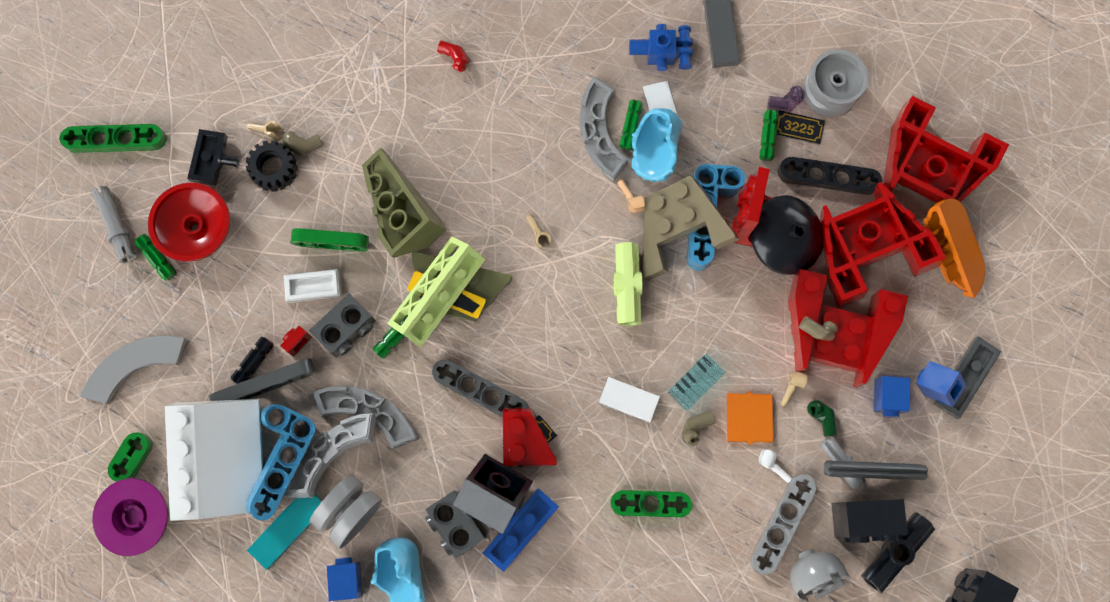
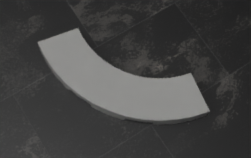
[580,76,629,182]
[80,336,187,405]
[312,386,418,449]
[284,413,376,498]

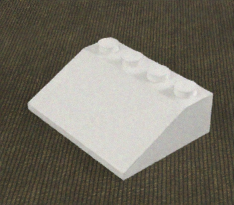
[165,399,265,521]

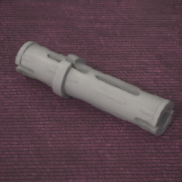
[91,186,137,263]

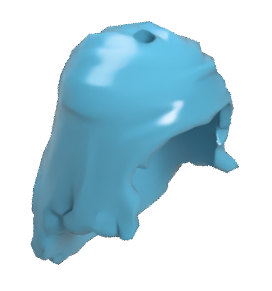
[632,108,682,182]
[370,537,425,602]

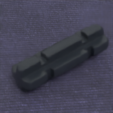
[231,337,274,384]

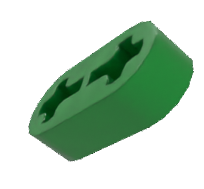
[108,432,152,482]

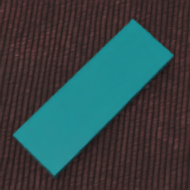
[246,493,322,570]

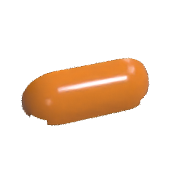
[924,199,985,298]

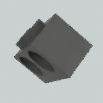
[309,293,376,358]
[425,490,486,558]

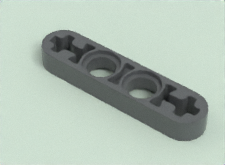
[209,359,316,401]
[432,360,529,417]

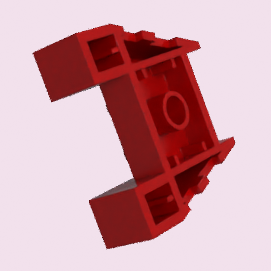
[883,96,1009,203]
[820,182,946,308]
[788,269,908,388]

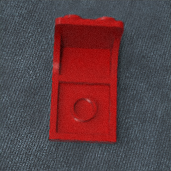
[731,167,772,247]

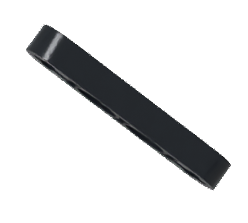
[778,157,883,195]

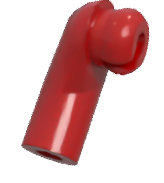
[437,40,469,72]

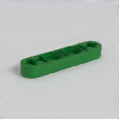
[59,124,166,153]

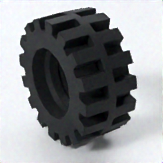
[246,140,298,192]

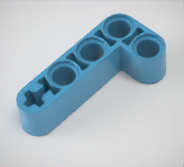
[687,164,745,271]
[246,404,315,521]

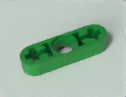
[290,228,369,252]
[610,490,692,518]

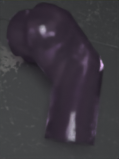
[767,85,805,111]

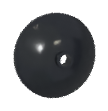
[750,195,823,275]

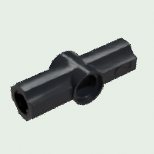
[861,512,935,593]

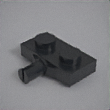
[187,129,240,186]

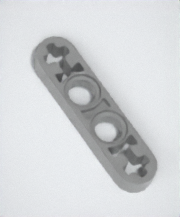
[750,474,816,575]

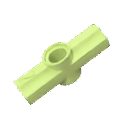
[614,242,642,326]

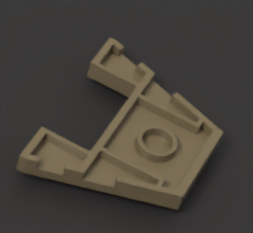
[642,175,740,281]

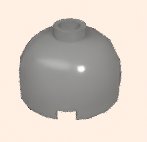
[790,549,851,602]

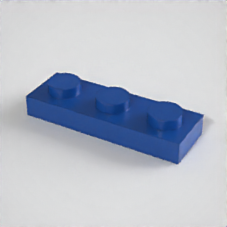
[482,488,559,572]

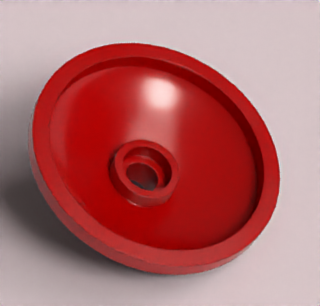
[148,183,231,262]

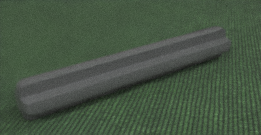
[823,460,928,480]

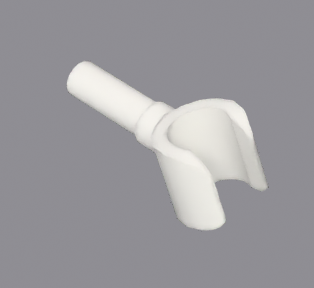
[758,449,792,483]

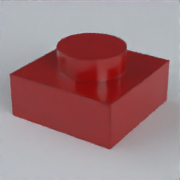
[280,326,312,357]

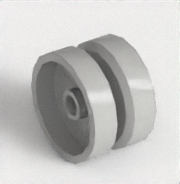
[802,49,869,117]
[309,474,382,549]

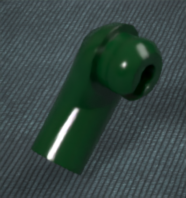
[807,400,838,437]

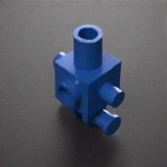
[629,24,693,71]

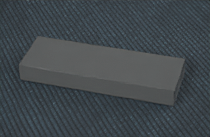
[703,0,739,68]
[934,336,1001,419]

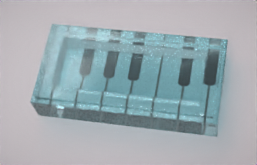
[667,354,726,412]

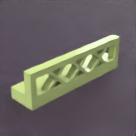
[387,237,486,347]

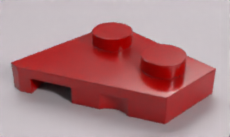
[503,409,557,466]

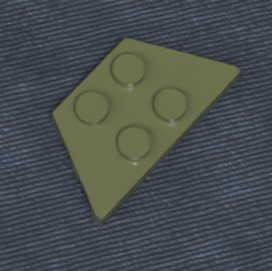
[411,252,512,323]

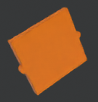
[726,391,773,445]

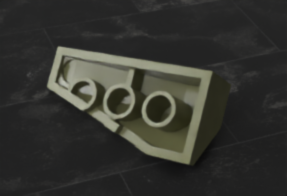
[362,148,447,258]

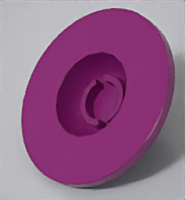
[92,478,168,556]

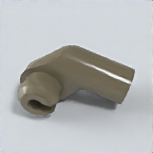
[283,131,323,155]
[798,316,838,341]
[681,410,715,446]

